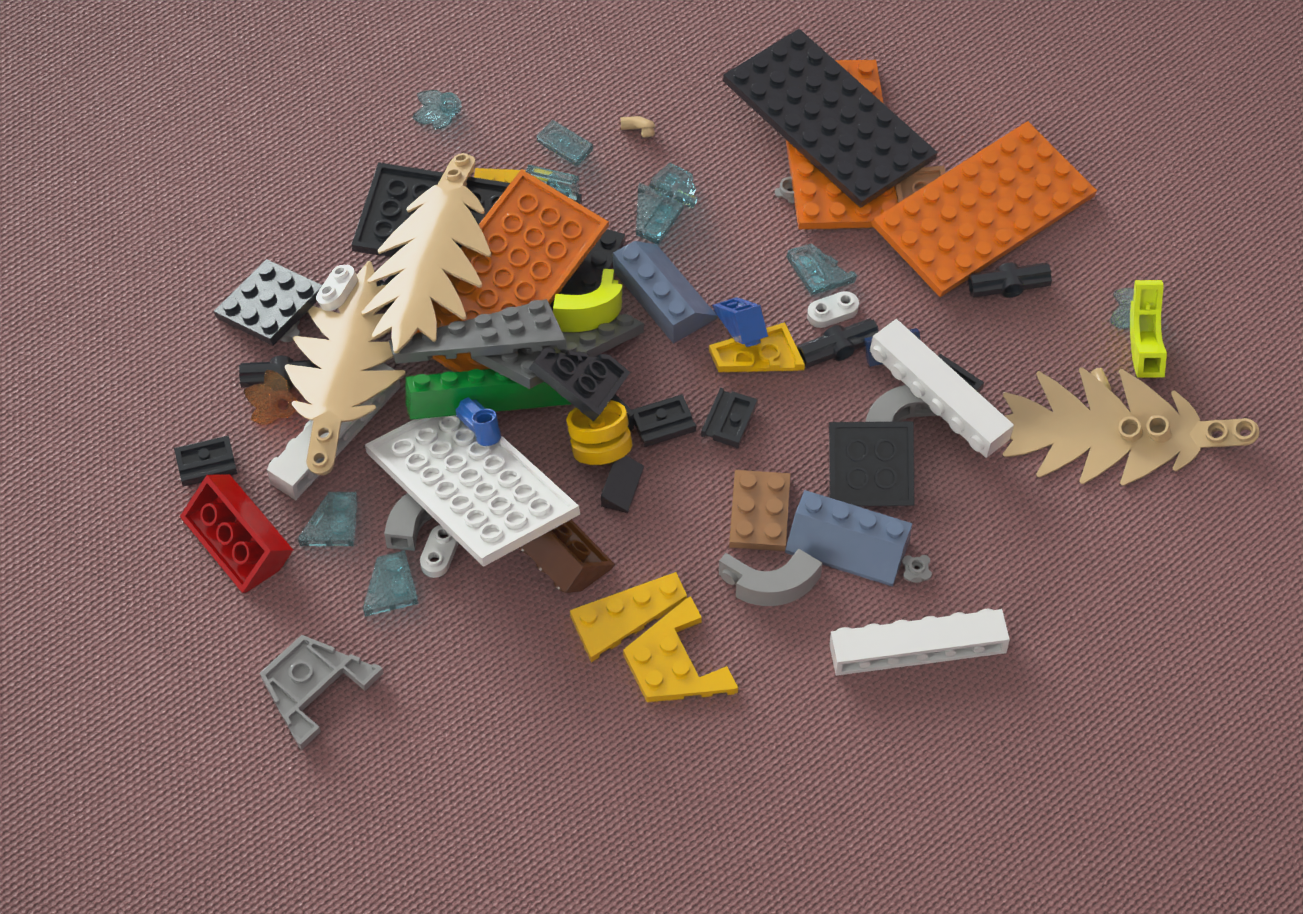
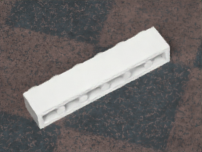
[870,319,1014,458]
[267,363,400,500]
[830,609,1010,676]

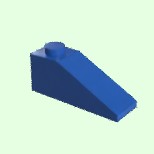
[712,297,768,347]

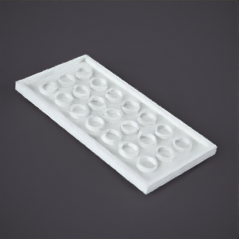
[365,415,580,567]

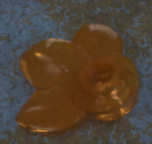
[244,370,296,425]

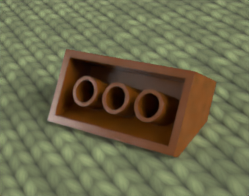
[519,519,615,593]

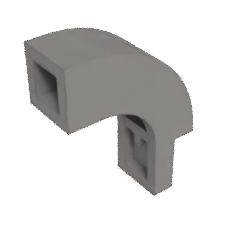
[866,385,938,422]
[384,493,433,551]
[719,549,822,606]

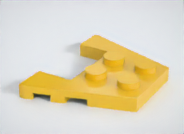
[623,596,738,702]

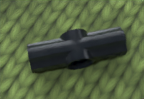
[968,262,1052,298]
[797,318,879,368]
[239,355,321,392]

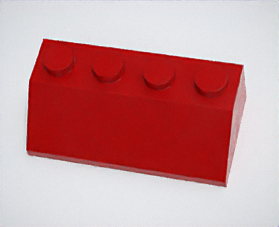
[180,474,293,593]

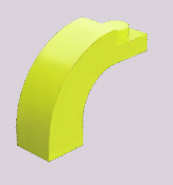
[553,269,623,332]
[1130,280,1167,378]

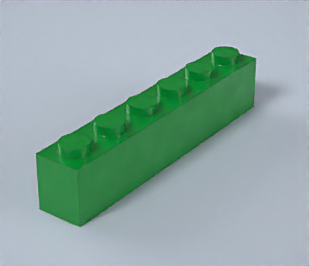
[406,369,571,420]

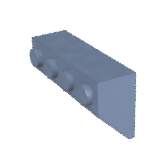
[613,241,717,344]
[785,490,912,587]

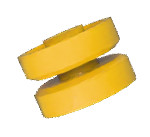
[566,400,633,465]

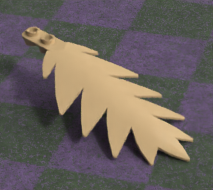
[361,153,491,353]
[285,261,406,475]
[1003,367,1259,486]

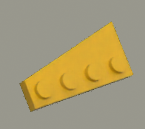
[570,572,687,663]

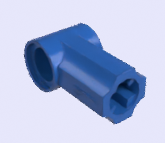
[455,397,501,446]

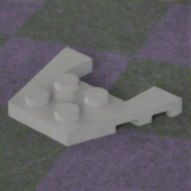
[260,635,384,750]

